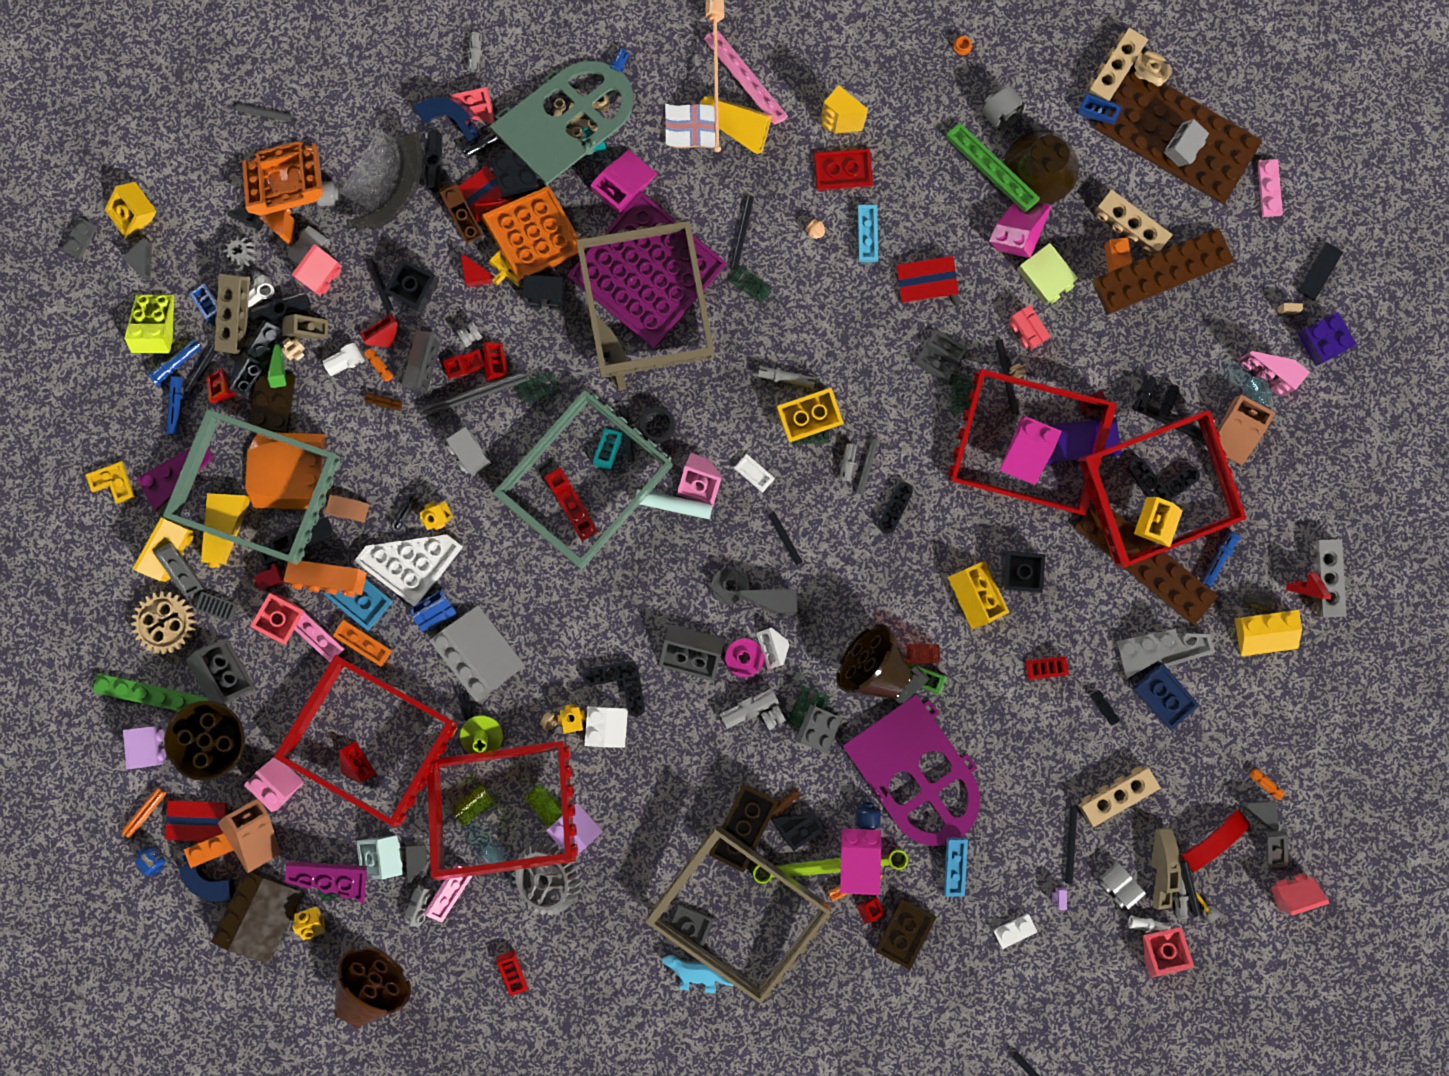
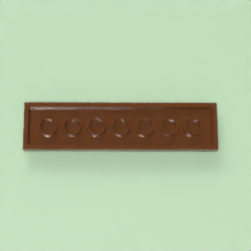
[1091,228,1235,315]
[1074,503,1218,626]

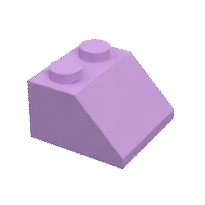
[123,726,166,770]
[546,802,603,854]

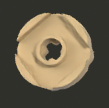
[1134,51,1172,86]

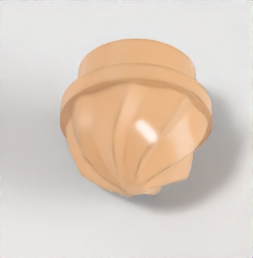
[806,219,825,239]

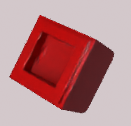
[856,896,885,924]

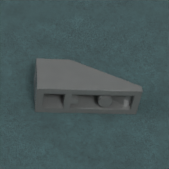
[735,589,797,617]

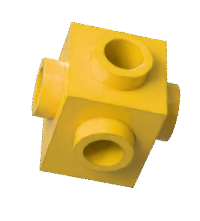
[420,500,453,530]
[557,704,587,734]
[293,906,326,941]

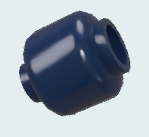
[855,802,881,830]

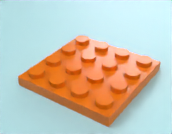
[482,186,586,282]

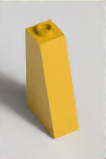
[700,95,772,154]
[201,493,250,568]

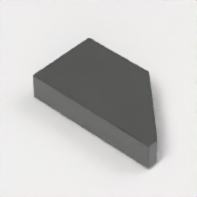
[406,845,427,883]

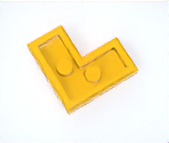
[85,461,135,504]

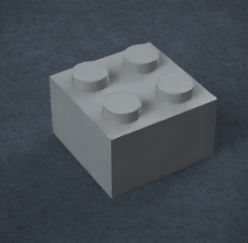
[446,427,492,476]

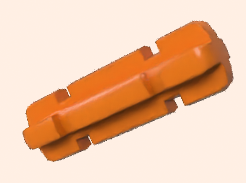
[364,348,394,382]
[1249,768,1285,800]

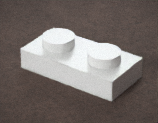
[993,913,1037,949]

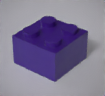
[1297,312,1357,366]

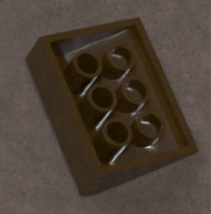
[211,869,304,964]

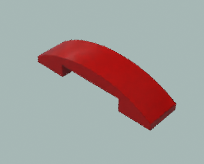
[544,467,598,542]
[1180,809,1250,873]

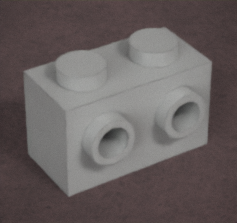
[1163,119,1209,167]

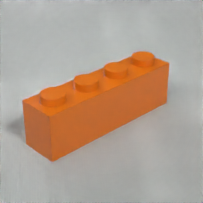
[283,561,367,597]

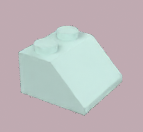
[356,836,402,880]

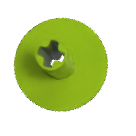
[460,715,503,754]

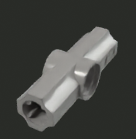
[720,688,779,729]

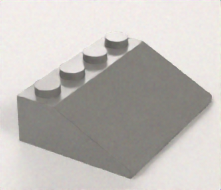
[429,605,525,702]

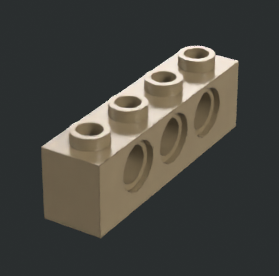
[214,274,250,354]

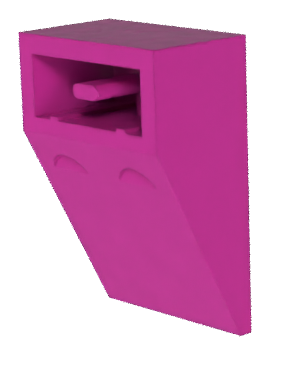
[590,150,657,215]

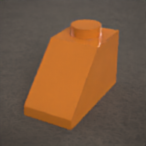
[259,209,296,246]

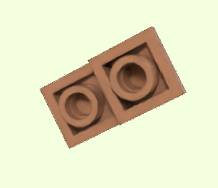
[325,495,369,523]

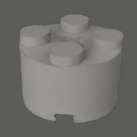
[982,84,1027,130]

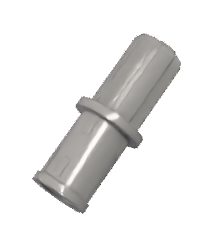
[839,443,857,482]

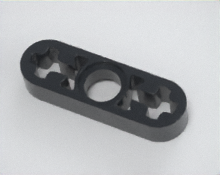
[878,482,913,534]

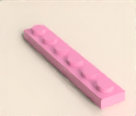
[704,31,788,124]

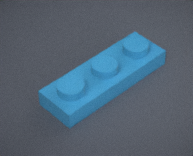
[944,837,968,897]

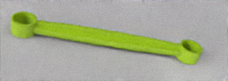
[753,849,908,884]

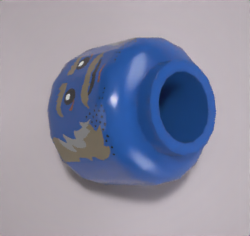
[135,846,166,877]

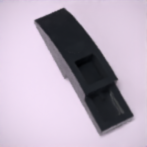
[228,319,282,396]
[257,517,335,566]

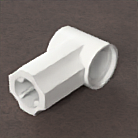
[248,275,274,312]
[323,343,364,376]

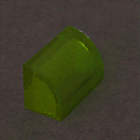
[451,782,496,827]
[523,783,562,828]

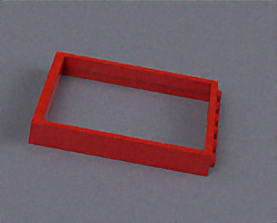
[947,369,1117,516]
[1078,410,1246,568]
[273,655,458,827]
[427,741,578,881]

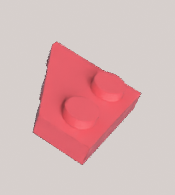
[450,87,496,124]

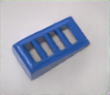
[1078,93,1122,124]
[189,283,217,326]

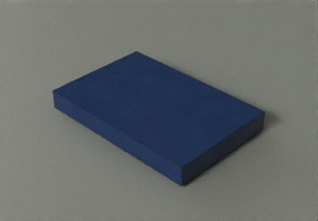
[1132,662,1200,731]

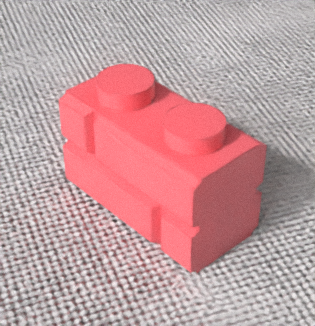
[1008,305,1051,351]

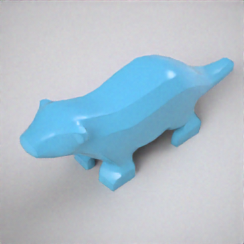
[662,955,734,993]

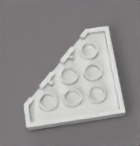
[355,534,463,606]

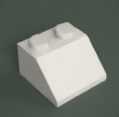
[585,706,628,748]

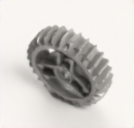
[511,841,581,915]

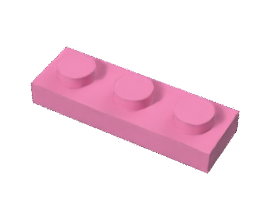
[1257,159,1283,217]
[294,612,345,663]
[424,862,472,923]

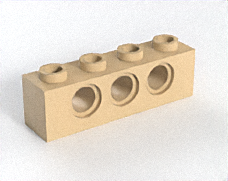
[1087,28,1148,101]
[1094,189,1173,256]
[1078,766,1161,827]

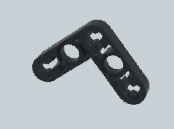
[1128,457,1200,501]
[583,662,645,717]

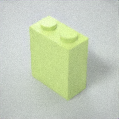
[1017,243,1078,305]

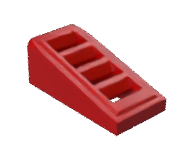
[483,342,508,383]
[1025,656,1069,680]
[496,950,528,996]

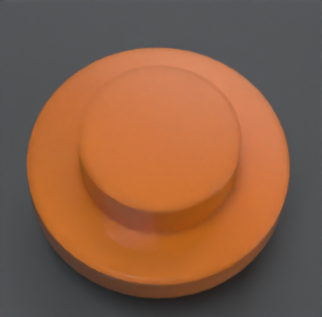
[953,36,972,55]

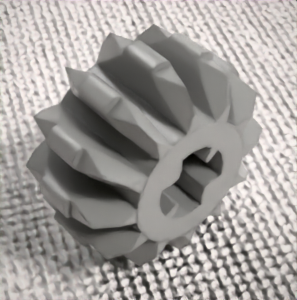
[223,235,257,269]

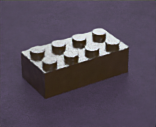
[708,782,779,873]

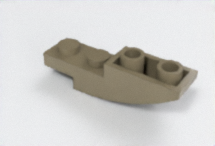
[591,316,627,391]
[1151,828,1181,910]

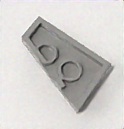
[1117,628,1181,679]
[1146,632,1215,667]

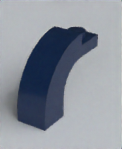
[414,96,480,142]
[179,844,235,902]

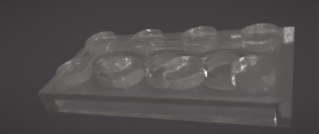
[340,130,412,213]

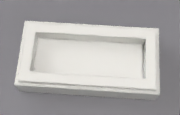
[734,454,775,493]

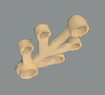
[553,89,610,139]

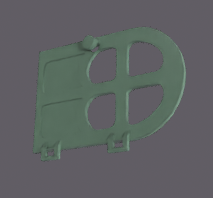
[490,61,634,185]

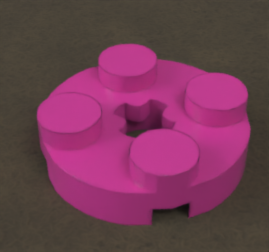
[725,639,764,677]

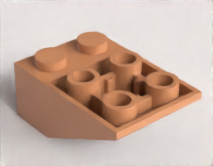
[1217,394,1276,466]
[218,798,281,873]

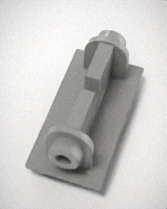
[404,884,434,926]

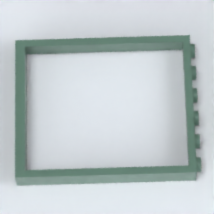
[493,390,672,570]
[163,409,340,565]

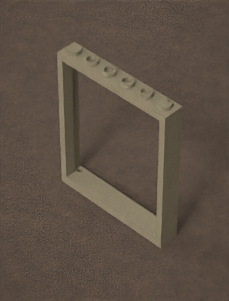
[576,220,715,378]
[645,824,832,1004]

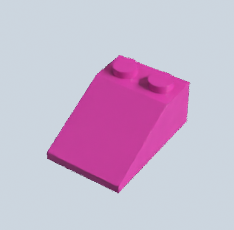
[989,202,1052,258]
[999,416,1062,485]
[840,828,881,895]

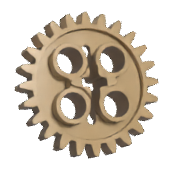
[131,591,196,654]

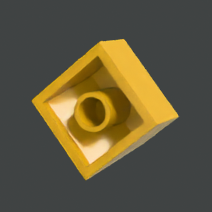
[104,182,157,239]

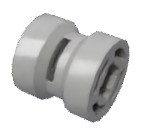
[457,322,483,348]
[761,705,786,731]

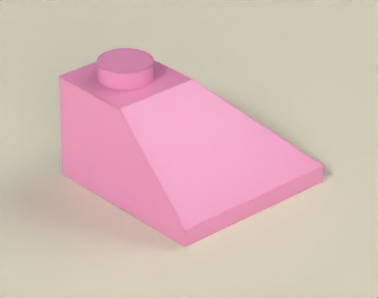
[677,453,722,507]

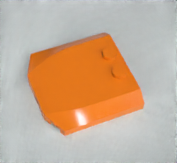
[242,142,323,216]
[245,432,326,510]

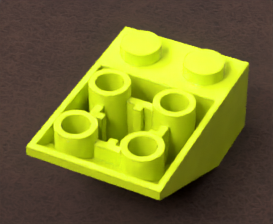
[124,295,174,353]

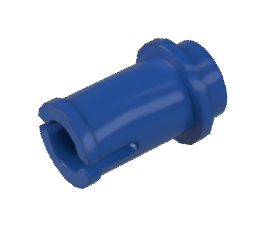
[610,48,630,72]

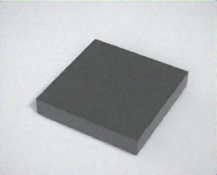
[664,903,714,948]

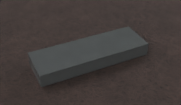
[154,542,203,597]

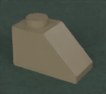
[282,314,328,339]

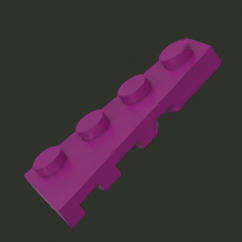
[136,447,214,511]
[285,861,367,904]

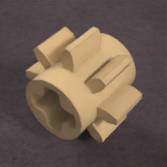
[281,337,305,361]

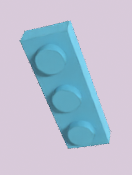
[858,205,878,262]

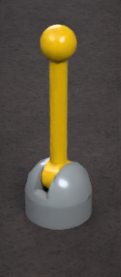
[1195,890,1221,923]

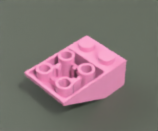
[1238,351,1310,396]

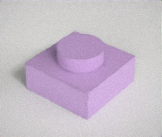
[1052,888,1067,910]

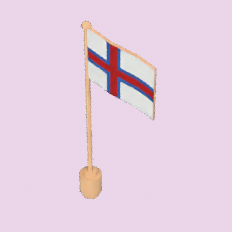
[665,0,724,152]

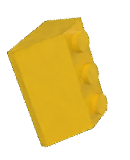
[820,85,868,133]
[776,388,844,443]
[132,517,194,582]
[948,560,1009,630]
[1234,610,1302,656]

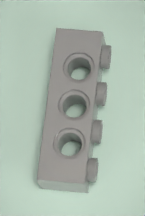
[1310,539,1347,618]

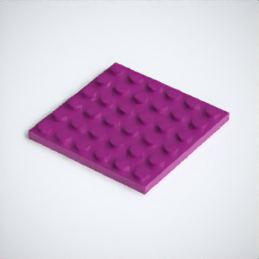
[567,191,727,349]

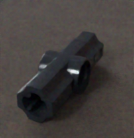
[423,131,443,192]
[250,293,311,325]

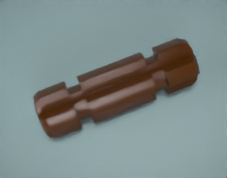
[365,393,403,411]
[771,788,801,819]

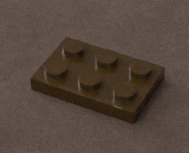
[249,372,296,433]
[875,898,936,970]

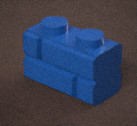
[409,589,457,633]

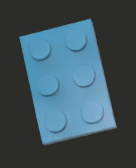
[324,565,393,631]

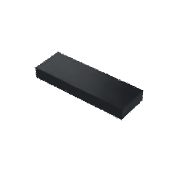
[1297,242,1343,301]

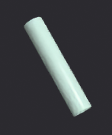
[636,489,713,519]

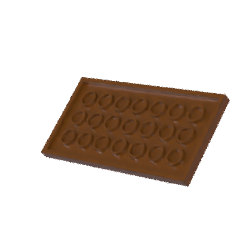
[1094,65,1263,205]

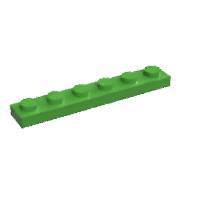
[946,123,1040,213]
[93,673,208,711]

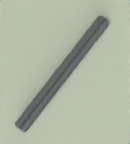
[419,372,527,417]

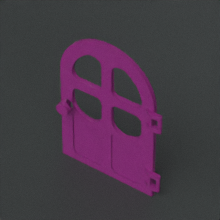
[843,694,980,846]

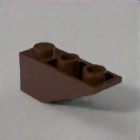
[439,181,483,244]

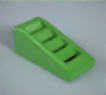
[268,344,286,388]
[908,662,947,695]

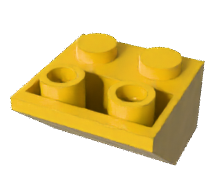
[1134,497,1183,547]

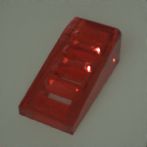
[906,644,940,664]

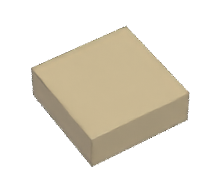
[1278,303,1303,315]

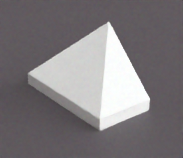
[756,628,789,669]

